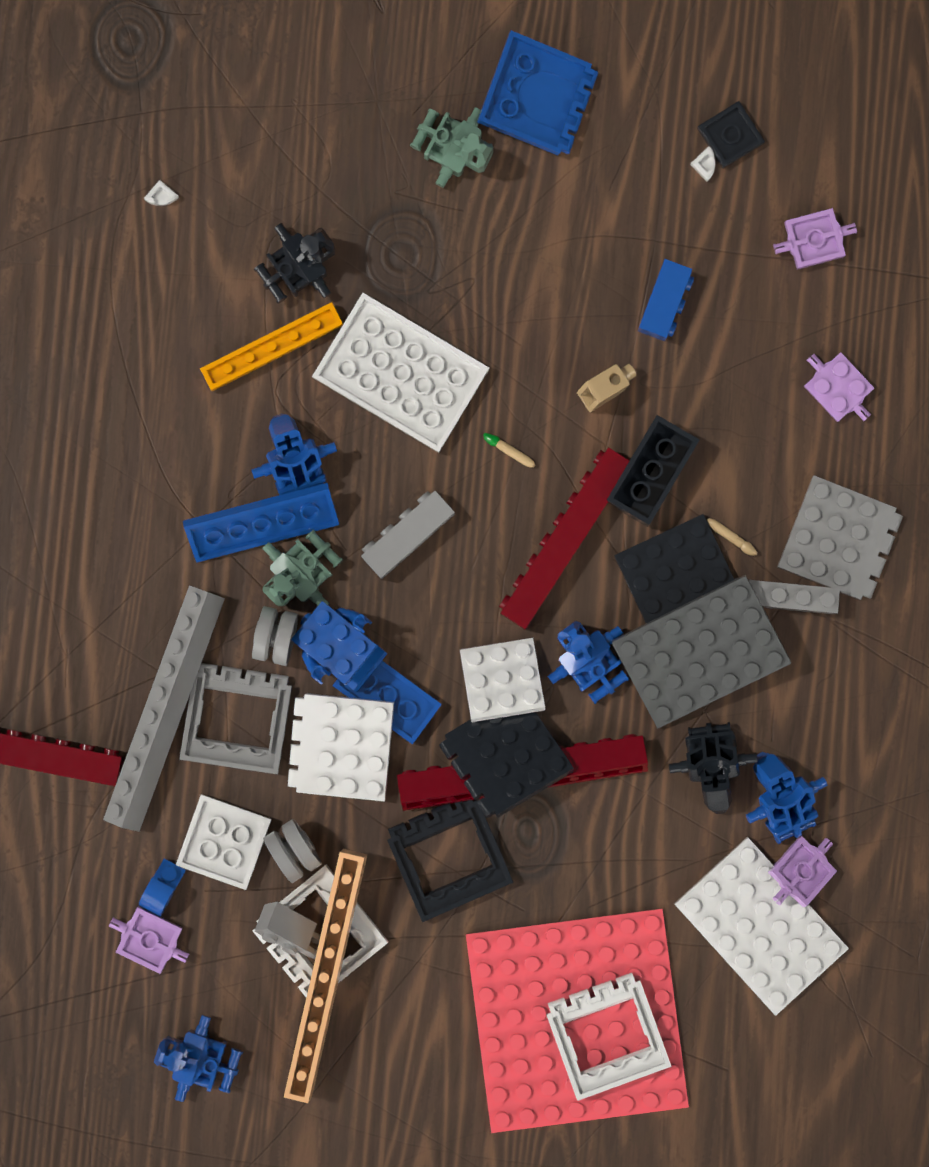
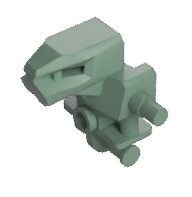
[410,108,494,188]
[262,530,343,607]

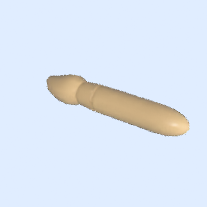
[707,518,758,556]

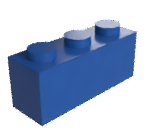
[638,259,694,341]

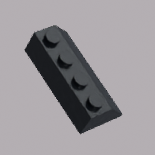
[607,415,700,527]

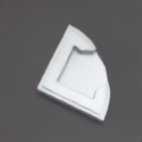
[690,147,715,182]
[144,180,179,206]

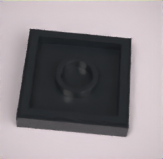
[697,101,765,169]

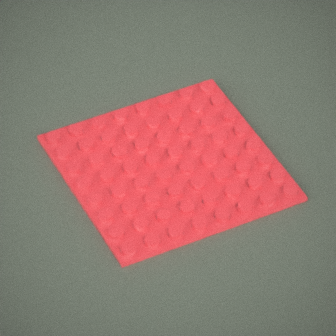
[466,908,689,1133]

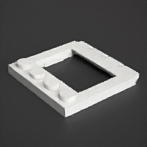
[253,864,389,997]
[546,973,672,1101]

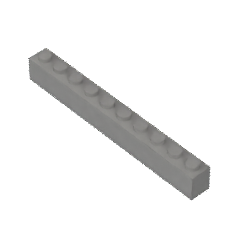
[103,585,225,832]

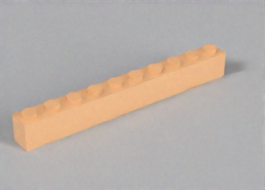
[284,849,368,1103]

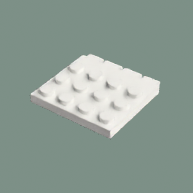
[288,693,394,801]

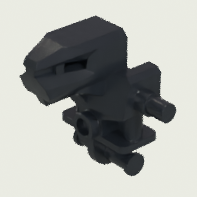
[254,223,336,304]
[669,722,757,814]

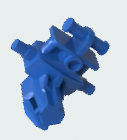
[251,414,337,495]
[547,621,629,704]
[746,752,827,844]
[154,1015,243,1102]

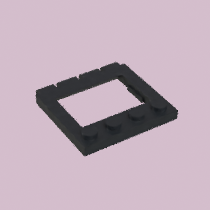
[387,800,514,922]

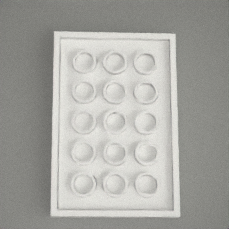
[312,293,489,453]
[674,837,849,1016]

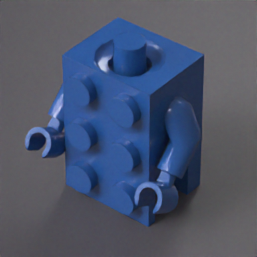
[291,601,388,692]

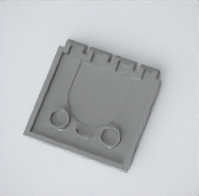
[777,476,903,600]

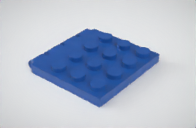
[477,30,598,155]

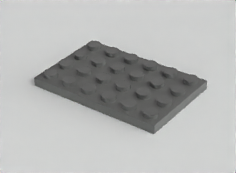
[612,574,791,729]

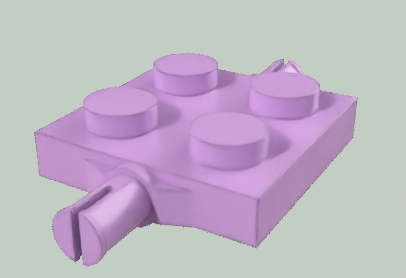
[773,208,857,269]
[804,352,874,422]
[768,836,837,907]
[109,906,189,974]

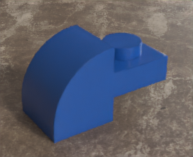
[139,858,186,917]

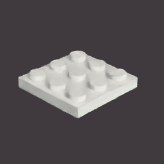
[460,638,545,722]
[176,794,272,890]

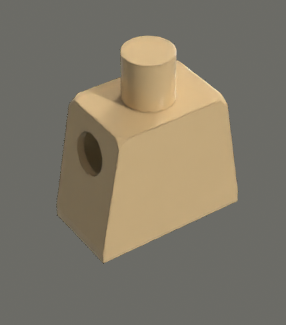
[577,364,636,413]

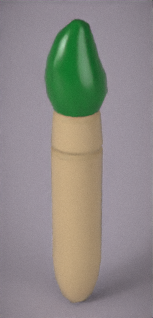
[483,433,535,468]

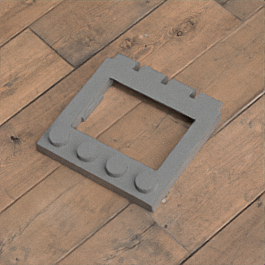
[179,663,292,775]

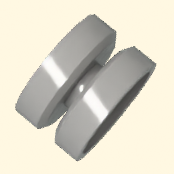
[252,606,298,666]
[263,819,322,883]

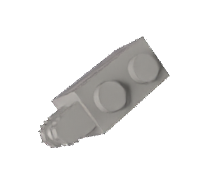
[254,902,320,959]

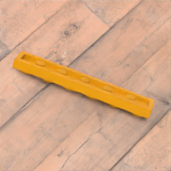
[200,302,343,391]

